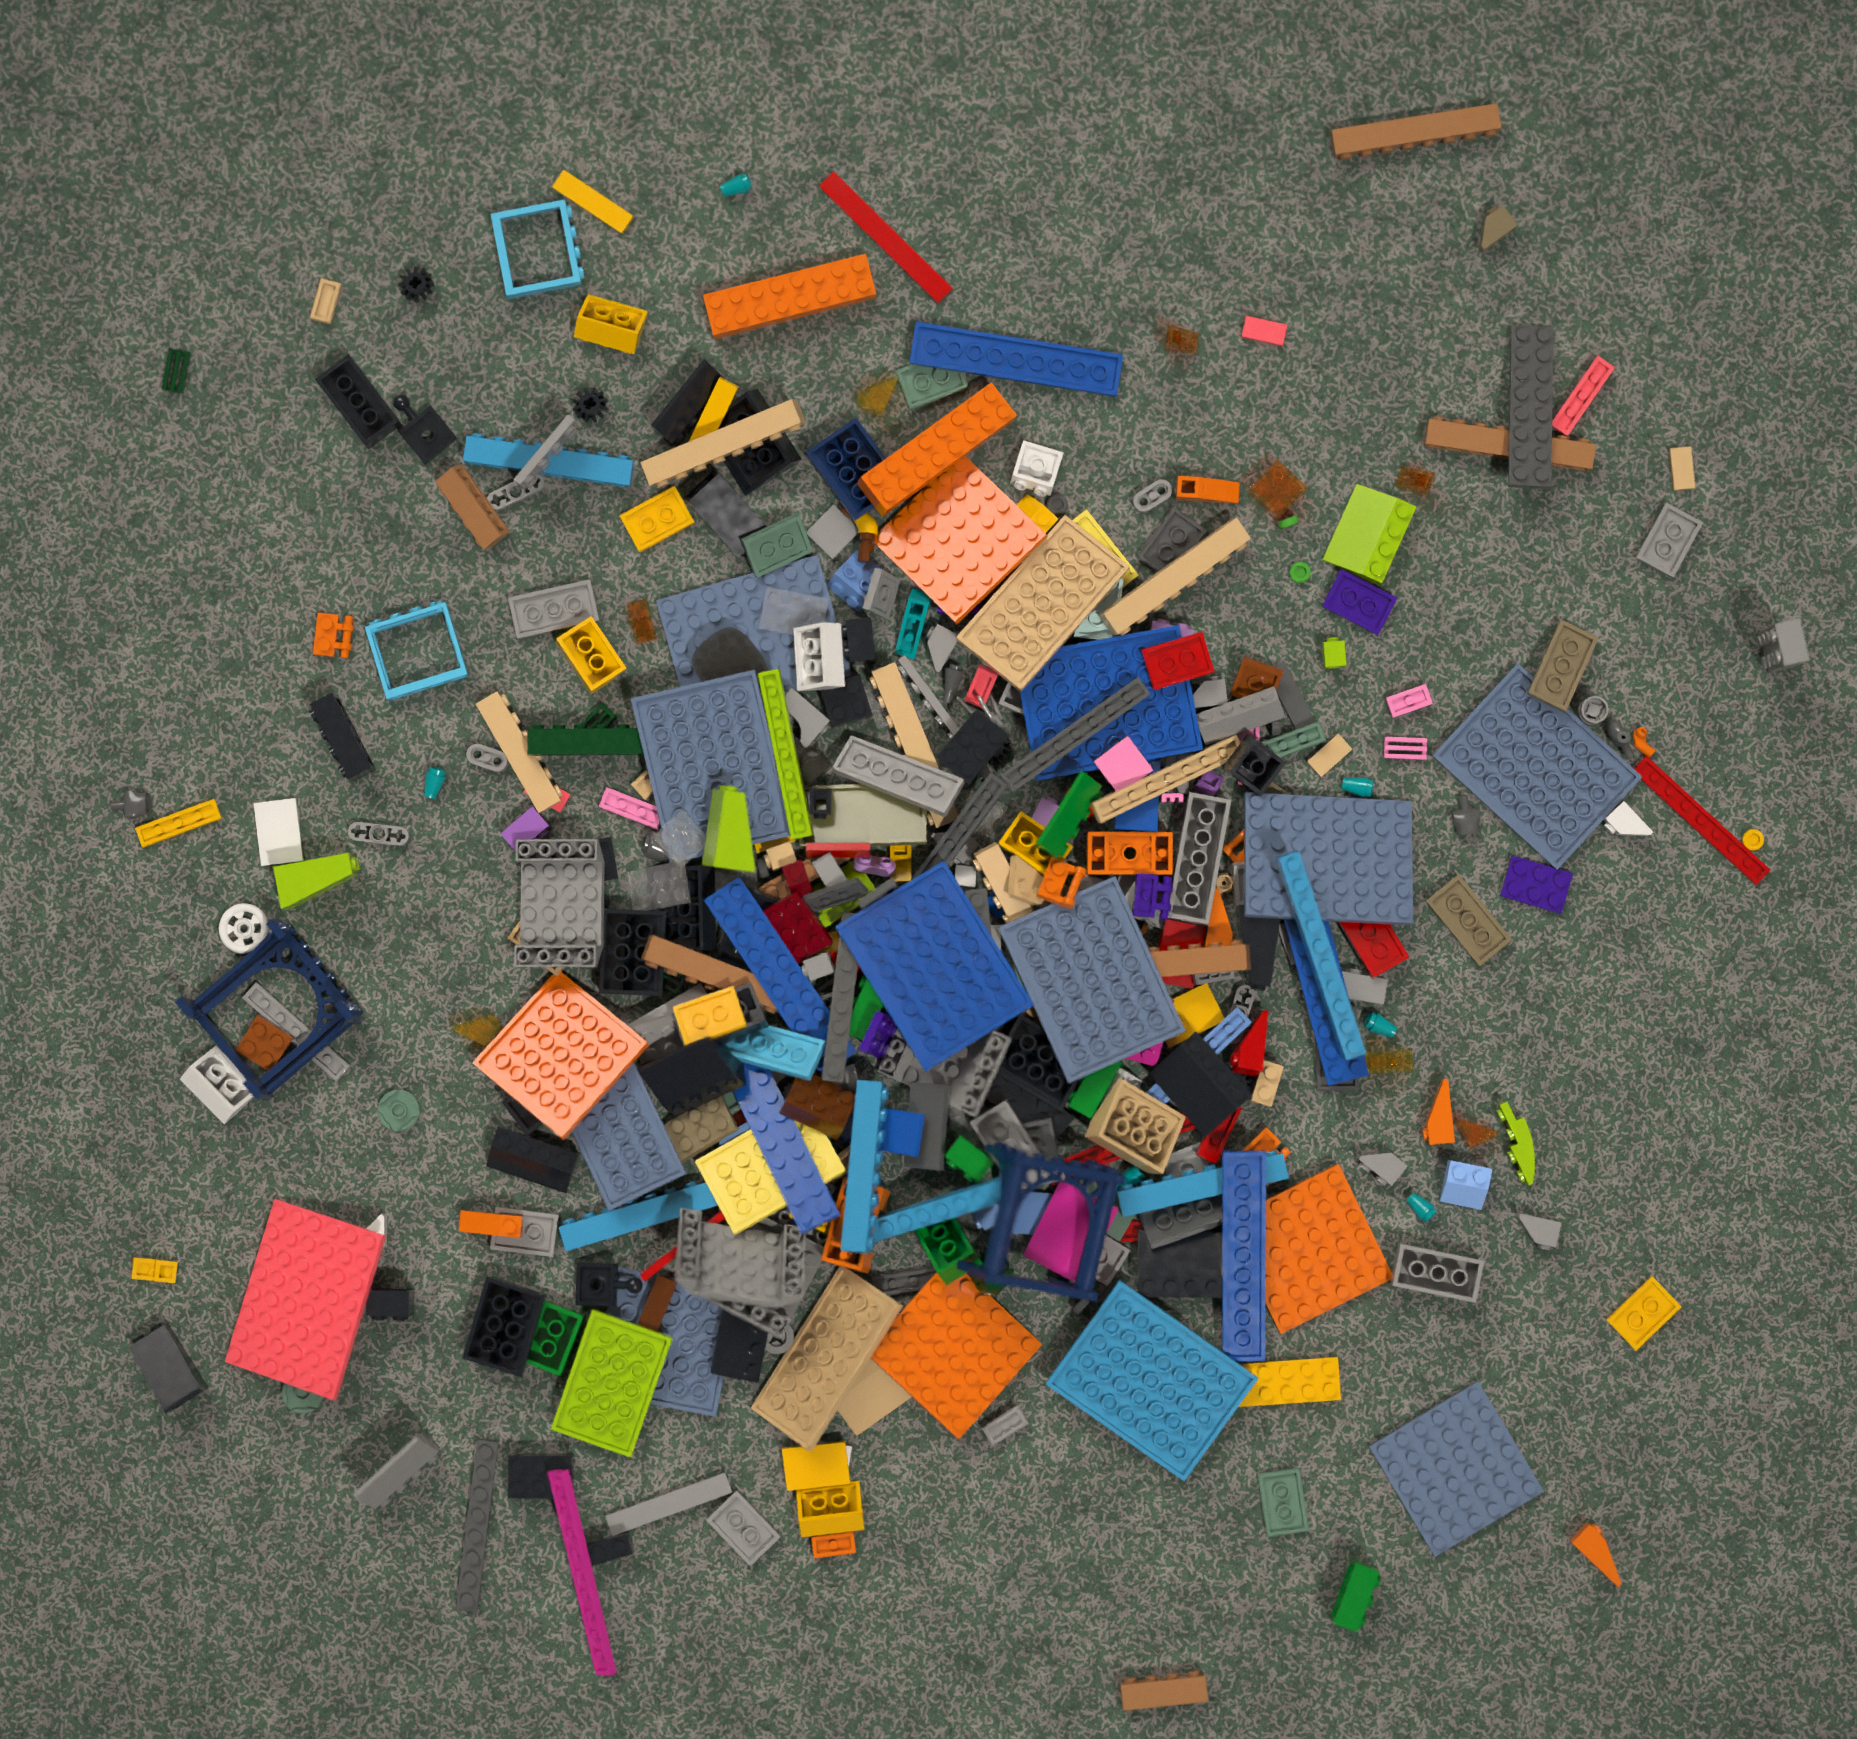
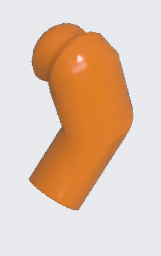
[1633,727,1656,758]

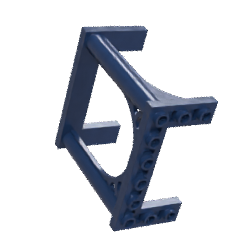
[175,918,365,1101]
[957,1141,1126,1301]

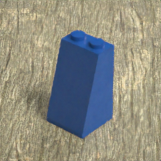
[1113,758,1160,832]

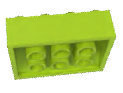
[1322,484,1416,586]

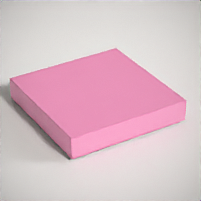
[1093,736,1153,791]

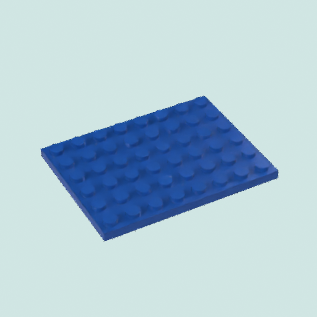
[1019,625,1203,781]
[835,861,1034,1072]

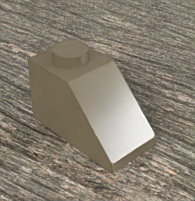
[1479,205,1518,253]

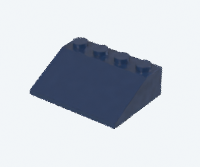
[805,418,886,521]

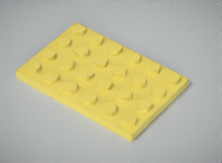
[695,1121,847,1235]

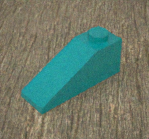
[894,589,931,659]

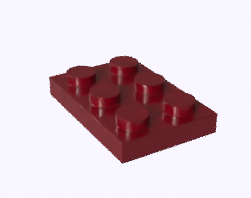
[763,889,834,963]

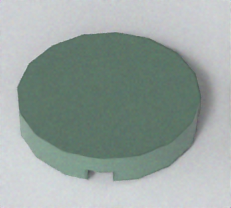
[378,1090,420,1131]
[282,1383,324,1414]

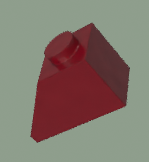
[782,860,813,896]

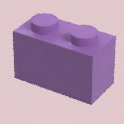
[501,806,551,852]

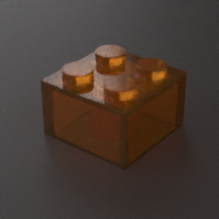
[1247,459,1308,521]

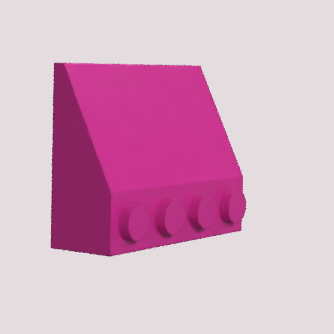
[1023,1182,1119,1282]

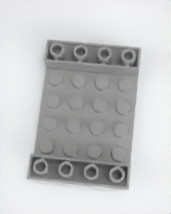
[514,839,604,967]
[877,1028,1011,1117]
[705,1207,828,1339]
[676,1208,805,1308]

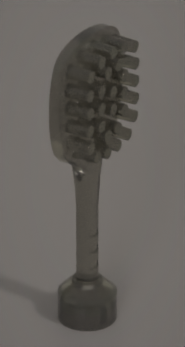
[692,627,833,787]

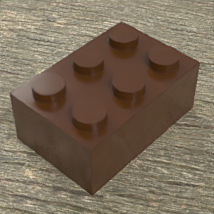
[779,1074,856,1140]

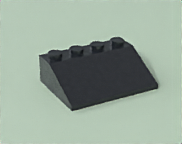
[719,389,802,496]
[647,865,717,951]
[599,909,667,996]
[996,1014,1079,1112]
[1149,1031,1253,1137]
[638,1036,746,1117]
[1137,1230,1223,1298]
[462,1277,546,1377]

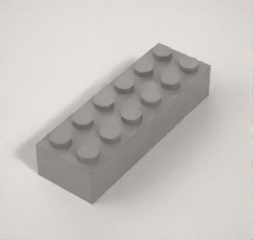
[1168,792,1231,926]

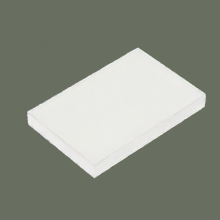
[254,798,304,866]

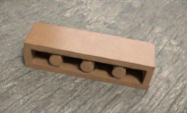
[435,464,510,550]
[1120,1670,1208,1711]

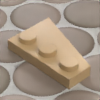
[1008,855,1063,908]

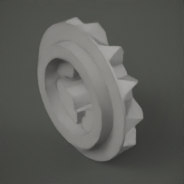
[765,1325,794,1354]

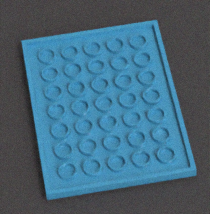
[1045,1279,1259,1481]

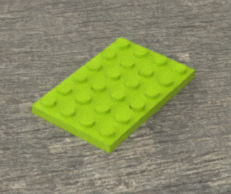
[551,1309,673,1458]

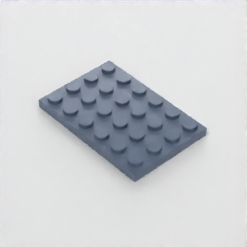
[572,1063,687,1211]

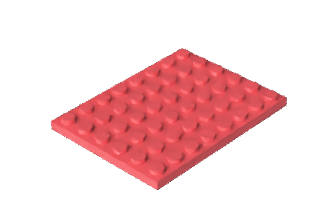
[225,1199,387,1400]

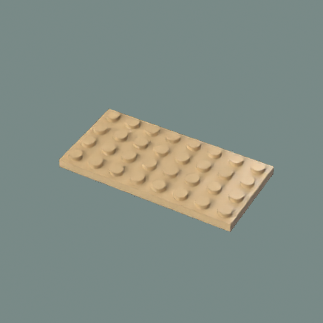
[956,515,1130,692]
[751,1266,903,1452]

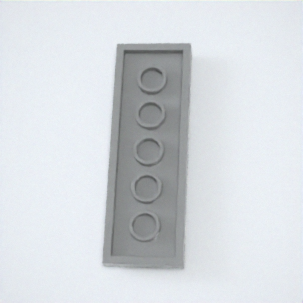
[832,735,964,817]

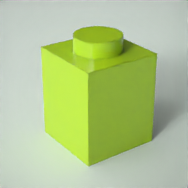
[1322,637,1347,669]

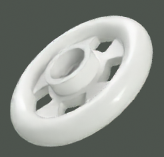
[219,903,269,954]

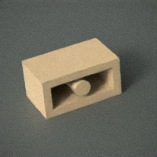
[764,841,797,871]
[1250,1060,1284,1107]

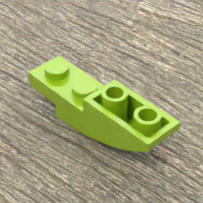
[1496,1101,1535,1185]

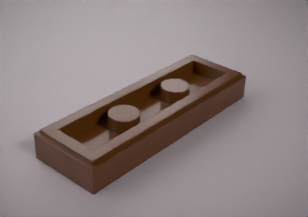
[638,1274,678,1331]

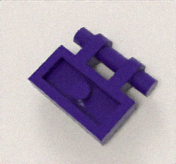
[1132,873,1173,920]

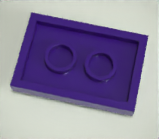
[1322,569,1397,636]
[1500,856,1573,914]
[859,1011,897,1059]

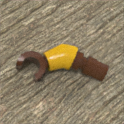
[841,508,878,562]

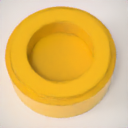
[1742,829,1764,851]

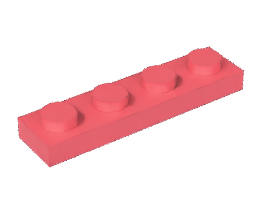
[1552,356,1615,436]

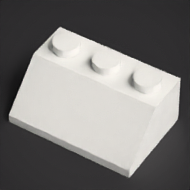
[793,622,845,691]
[180,1046,253,1124]

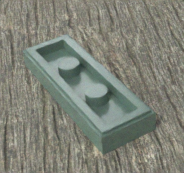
[1261,721,1327,758]

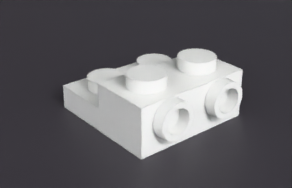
[1010,440,1063,497]

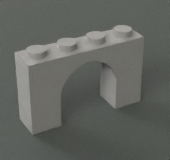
[785,687,830,762]

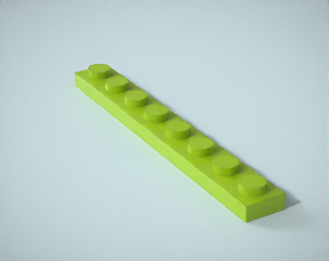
[758,669,813,840]

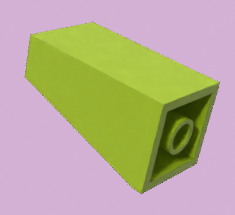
[702,786,755,872]
[273,853,360,910]

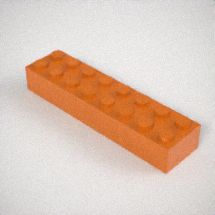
[703,254,877,339]
[857,382,1017,517]

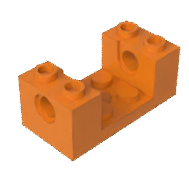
[1086,832,1173,876]
[821,1178,891,1274]

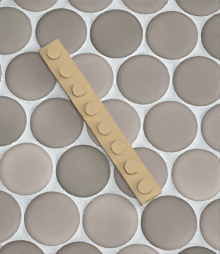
[1090,735,1240,823]

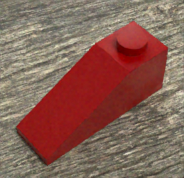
[1230,1010,1268,1076]

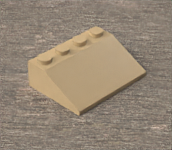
[1084,1079,1186,1174]
[837,1359,911,1436]

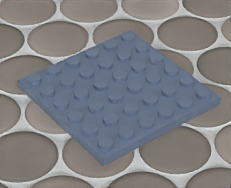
[607,1267,724,1417]
[1369,1381,1544,1557]

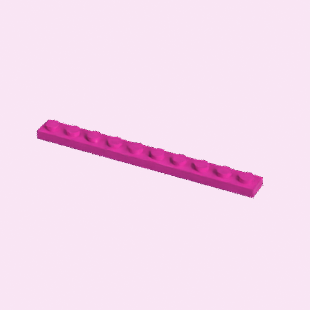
[548,1470,617,1676]

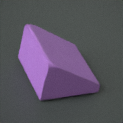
[1193,770,1224,797]

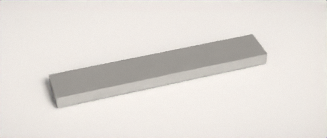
[242,982,351,1082]
[605,1472,732,1536]

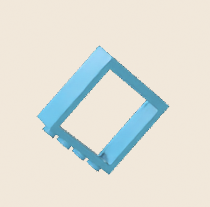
[491,199,585,299]
[365,601,469,701]

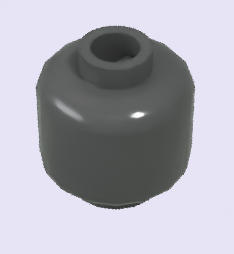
[641,831,668,862]

